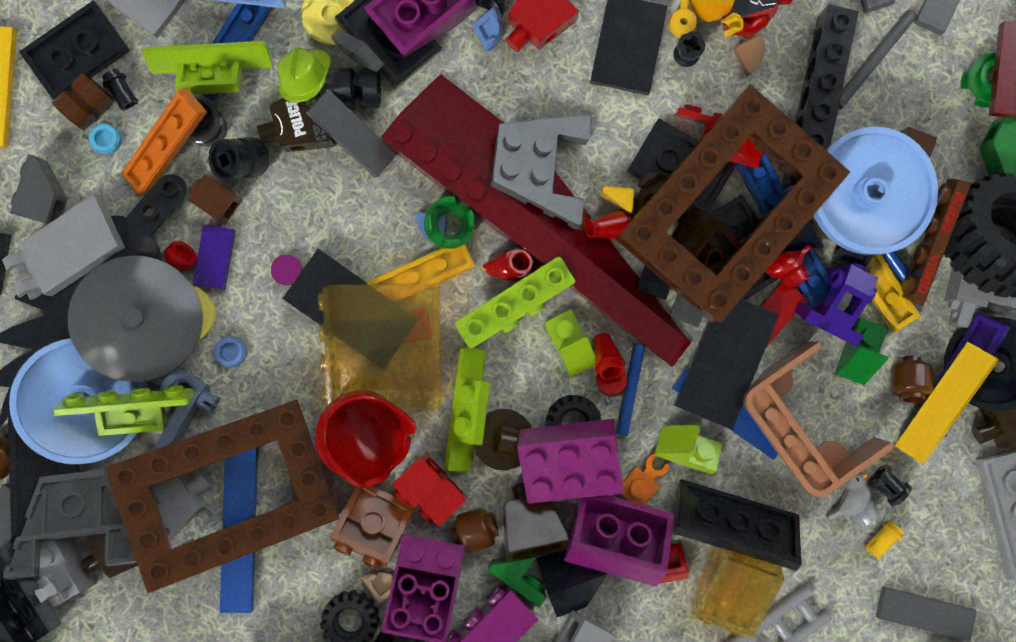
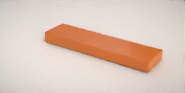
[121,88,207,196]

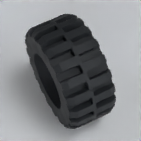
[944,173,1016,298]

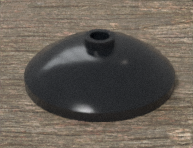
[944,317,1016,411]

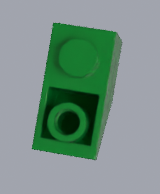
[979,117,1016,177]

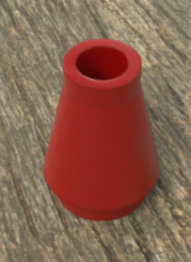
[585,210,632,240]
[593,333,626,380]

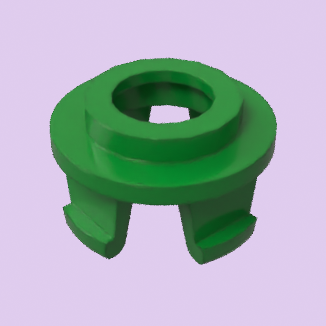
[961,53,996,108]
[424,196,475,249]

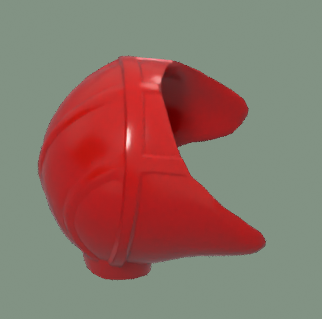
[315,390,417,487]

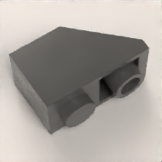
[10,154,68,224]

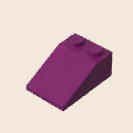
[364,0,477,57]

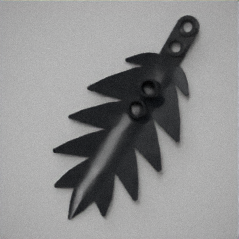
[0,174,187,428]

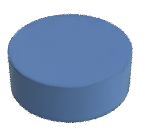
[214,336,247,367]

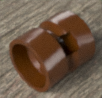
[51,71,115,131]

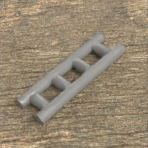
[725,583,832,642]

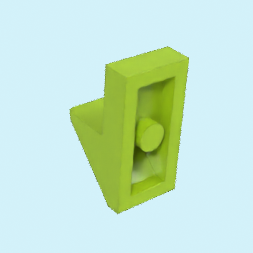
[544,309,595,377]
[654,425,722,475]

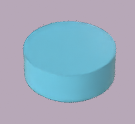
[89,123,122,155]

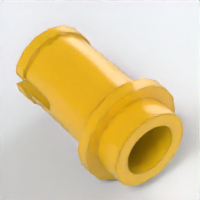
[864,520,905,560]

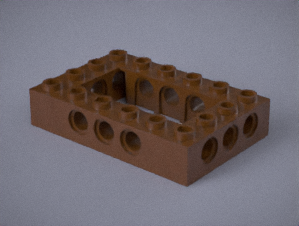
[615,84,851,323]
[104,399,340,594]

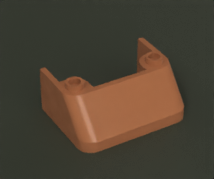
[743,342,896,497]

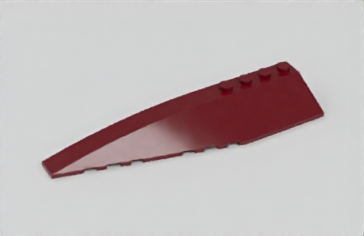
[381,74,691,367]

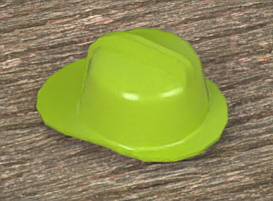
[277,47,331,103]

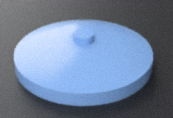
[814,127,938,255]
[9,338,147,464]

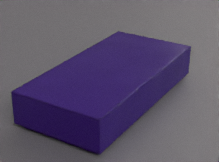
[193,224,236,290]

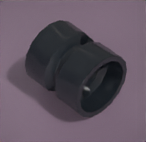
[333,67,381,108]
[189,97,227,147]
[208,137,269,181]

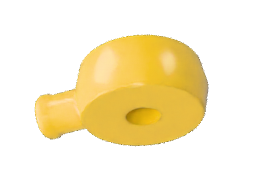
[669,0,697,38]

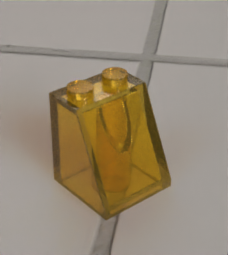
[692,545,785,639]

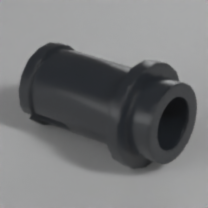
[102,69,139,111]

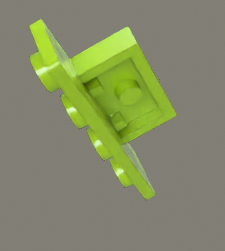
[142,41,273,95]
[455,257,575,349]
[444,347,490,472]
[53,385,194,436]

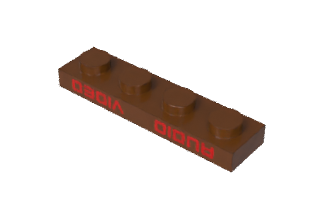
[902,178,971,306]

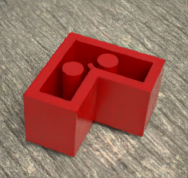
[393,452,468,526]

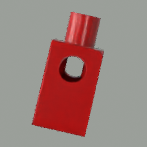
[505,0,579,52]

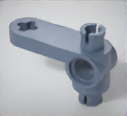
[149,368,220,450]

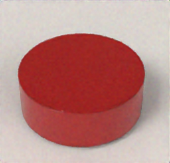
[163,241,197,272]
[596,371,627,397]

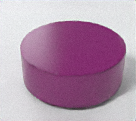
[271,255,303,286]

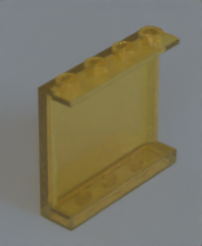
[318,283,442,412]

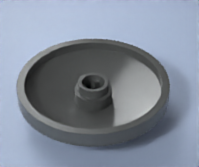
[68,256,203,382]

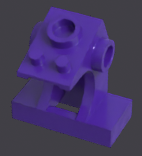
[794,263,878,347]

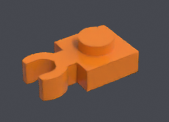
[622,453,670,506]

